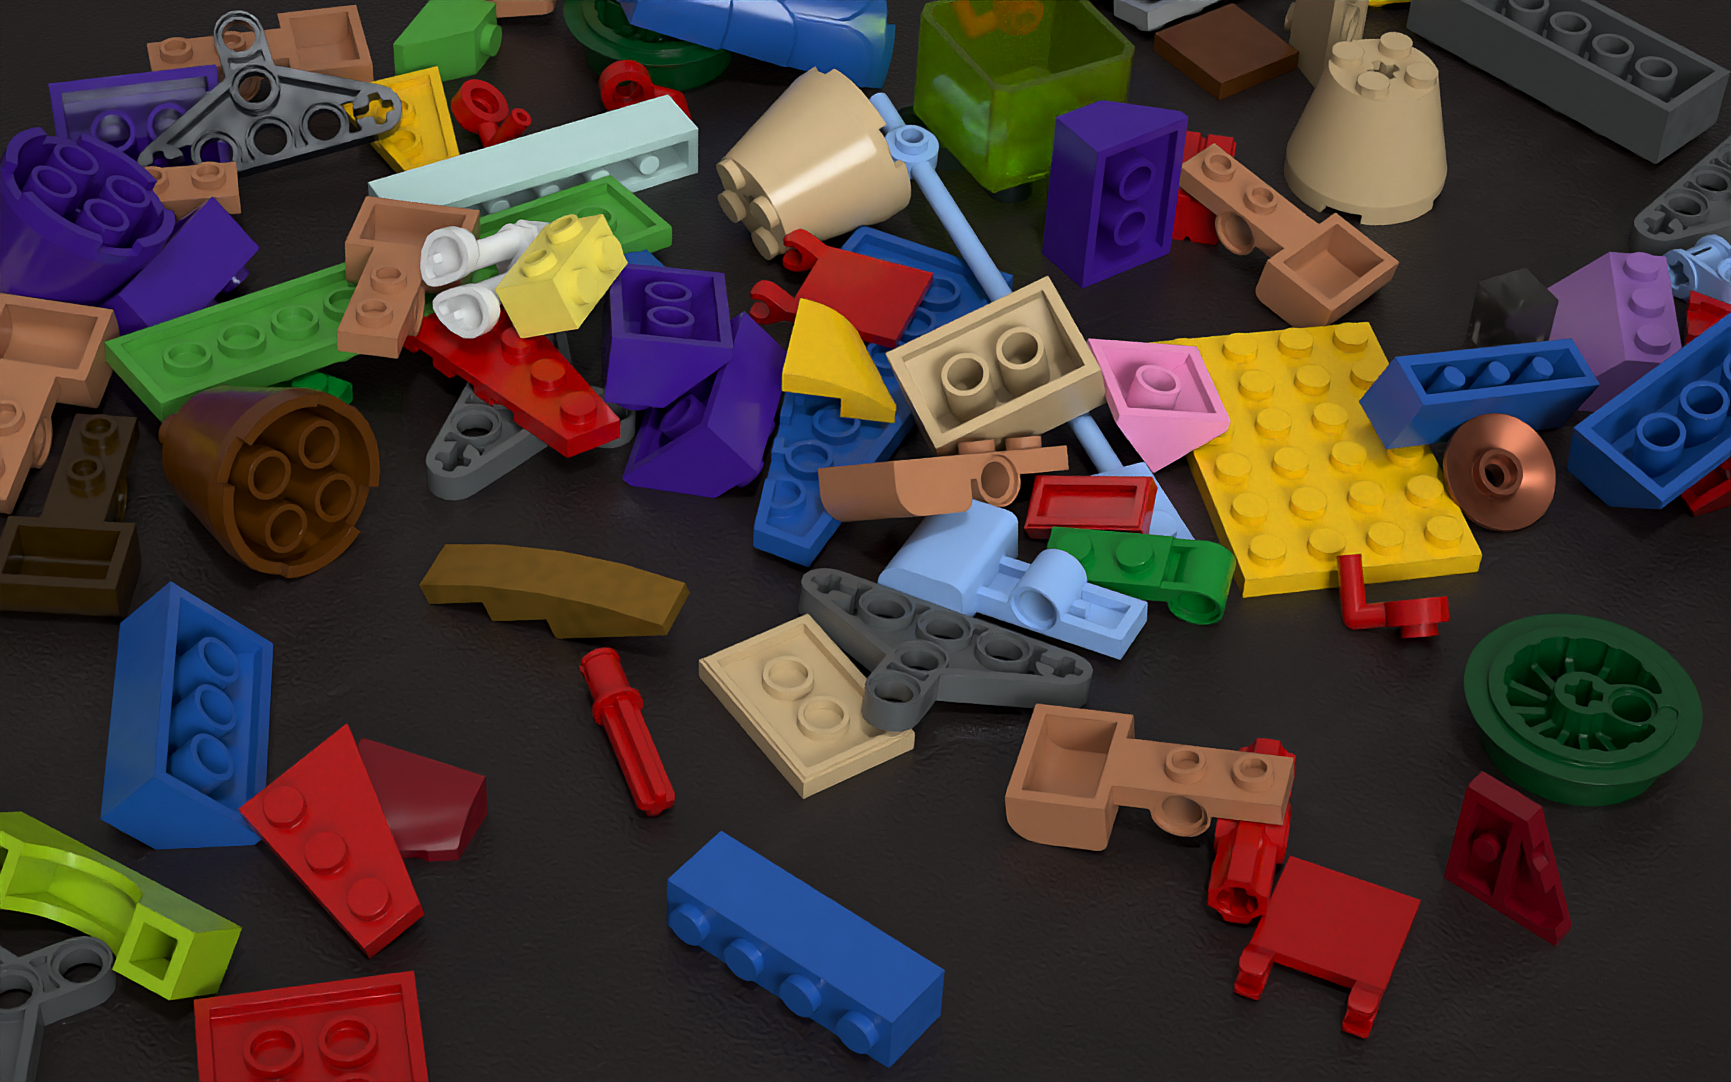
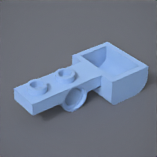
[878,499,1148,660]

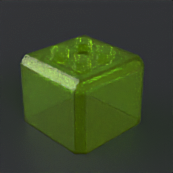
[913,0,1135,193]

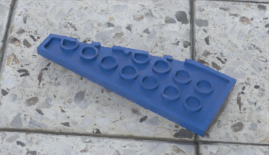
[753,225,1014,567]

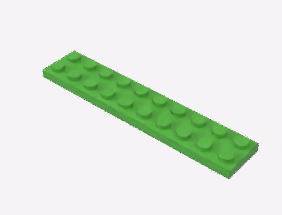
[104,175,672,423]

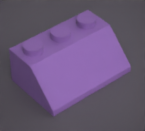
[1540,252,1682,412]

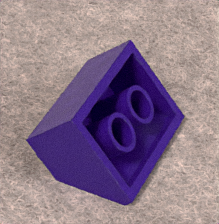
[48,64,231,168]
[1042,100,1188,289]
[98,196,260,337]
[601,263,734,410]
[622,311,787,498]

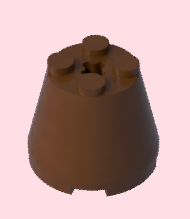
[158,385,380,578]

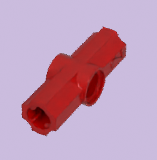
[1208,738,1296,924]

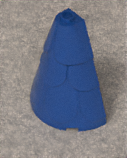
[617,0,896,89]

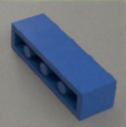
[1359,338,1600,449]
[667,831,945,1069]

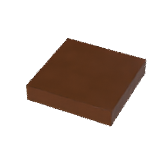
[1153,3,1299,100]

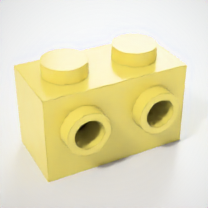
[494,214,628,338]

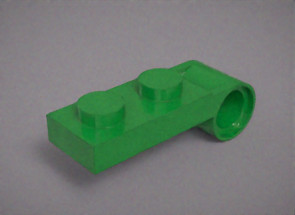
[1046,526,1236,625]

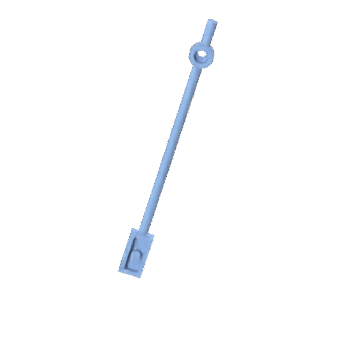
[869,93,1195,540]

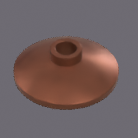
[1443,413,1556,532]

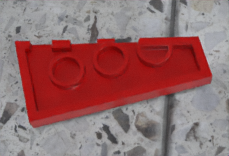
[403,304,620,458]

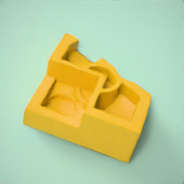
[782,298,896,423]

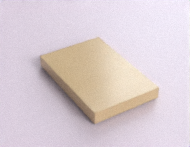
[699,613,915,799]

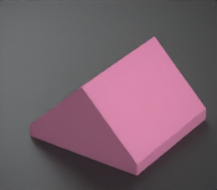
[1087,338,1231,473]

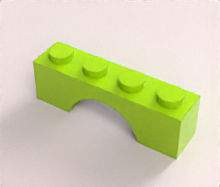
[0,812,242,1000]

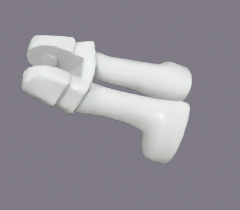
[420,219,550,338]

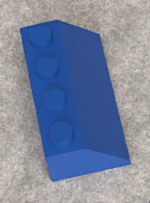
[1567,312,1731,509]
[100,581,273,850]

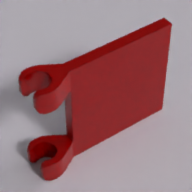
[750,228,934,349]
[1233,856,1421,1038]

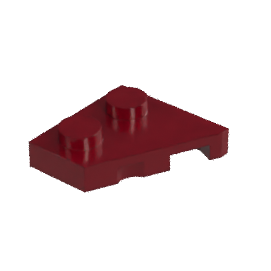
[1444,771,1572,946]

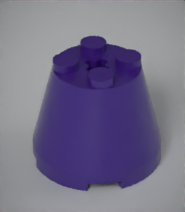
[0,127,175,307]

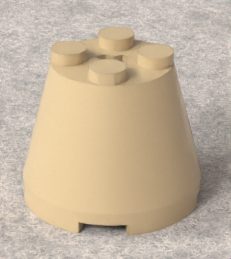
[1284,32,1447,225]
[716,66,911,260]

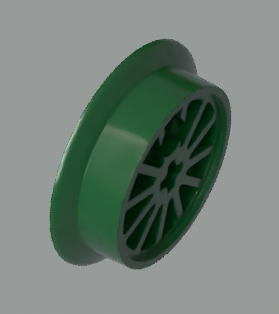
[563,0,733,91]
[1464,613,1703,806]

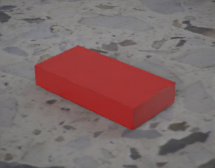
[1024,475,1158,539]

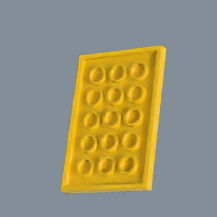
[1149,322,1482,598]

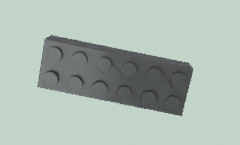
[1406,0,1731,164]

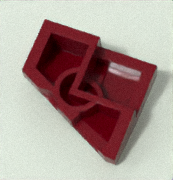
[357,737,488,862]

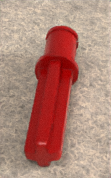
[579,647,675,817]

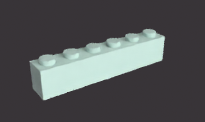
[368,94,698,217]

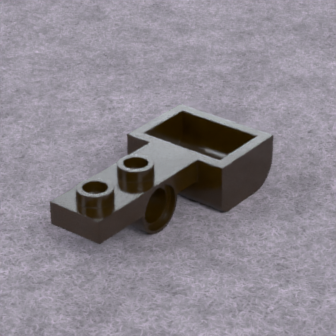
[0,414,141,618]

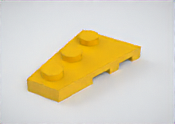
[341,66,460,174]

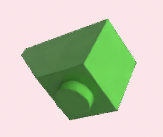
[393,0,502,82]

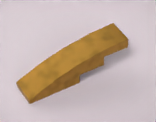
[419,544,690,639]

